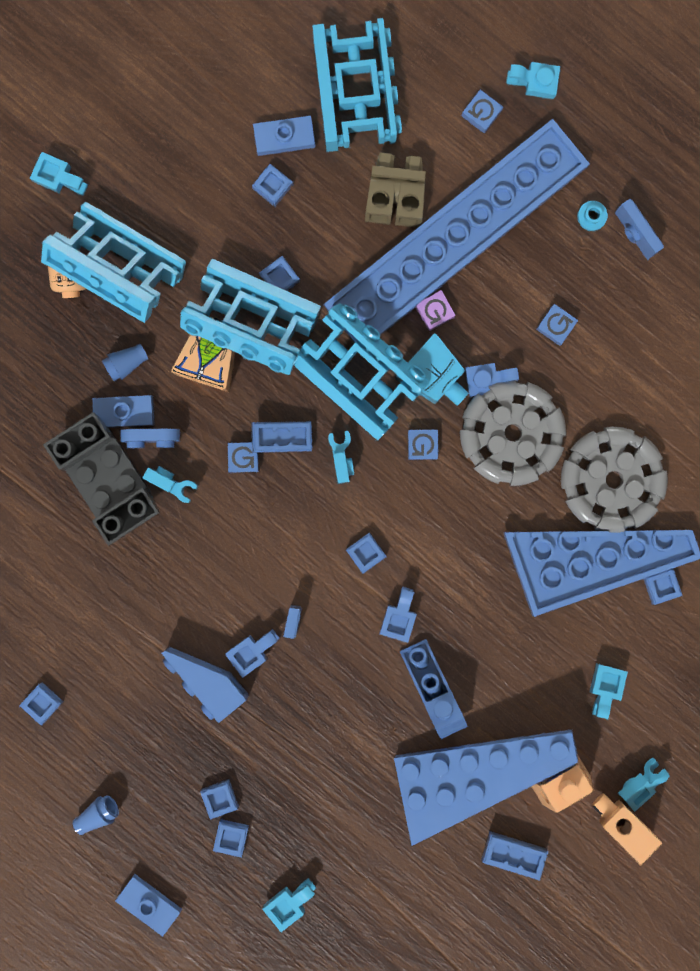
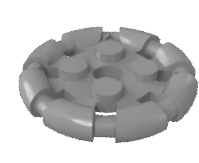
[460,380,566,486]
[561,427,668,533]

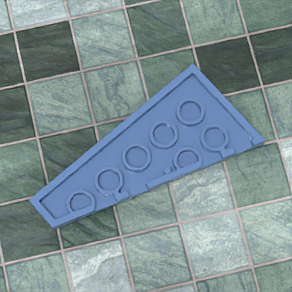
[503,530,700,617]
[394,730,578,846]

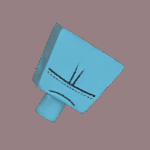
[396,333,469,406]

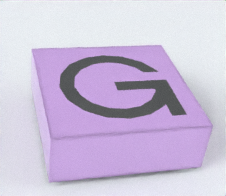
[416,290,456,331]

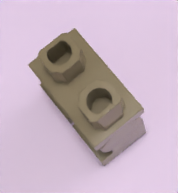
[365,153,426,228]

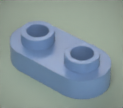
[120,429,180,448]

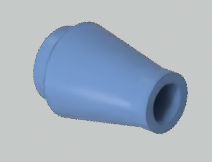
[102,344,149,381]
[73,795,119,835]

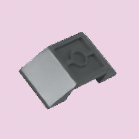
[43,412,160,546]

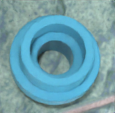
[577,201,608,231]

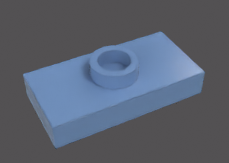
[253,116,315,156]
[615,199,664,260]
[92,395,154,428]
[251,422,312,453]
[481,831,548,880]
[115,874,182,937]

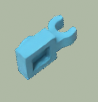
[506,62,560,99]
[30,152,88,195]
[328,431,354,484]
[143,466,199,503]
[590,663,628,719]
[618,758,670,812]
[262,878,316,932]

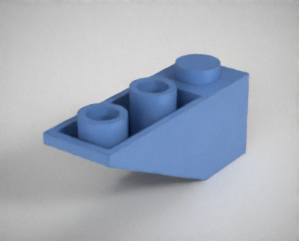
[400,639,468,739]
[161,647,249,723]

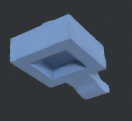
[465,363,519,398]
[380,586,417,643]
[225,629,280,678]

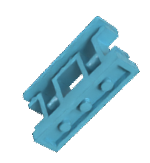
[312,18,402,152]
[41,202,186,323]
[180,259,321,375]
[294,303,429,441]

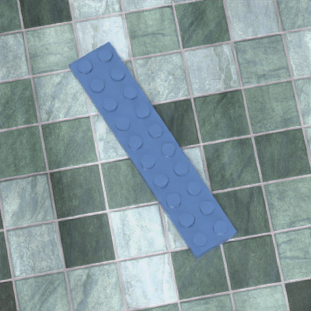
[324,119,590,343]

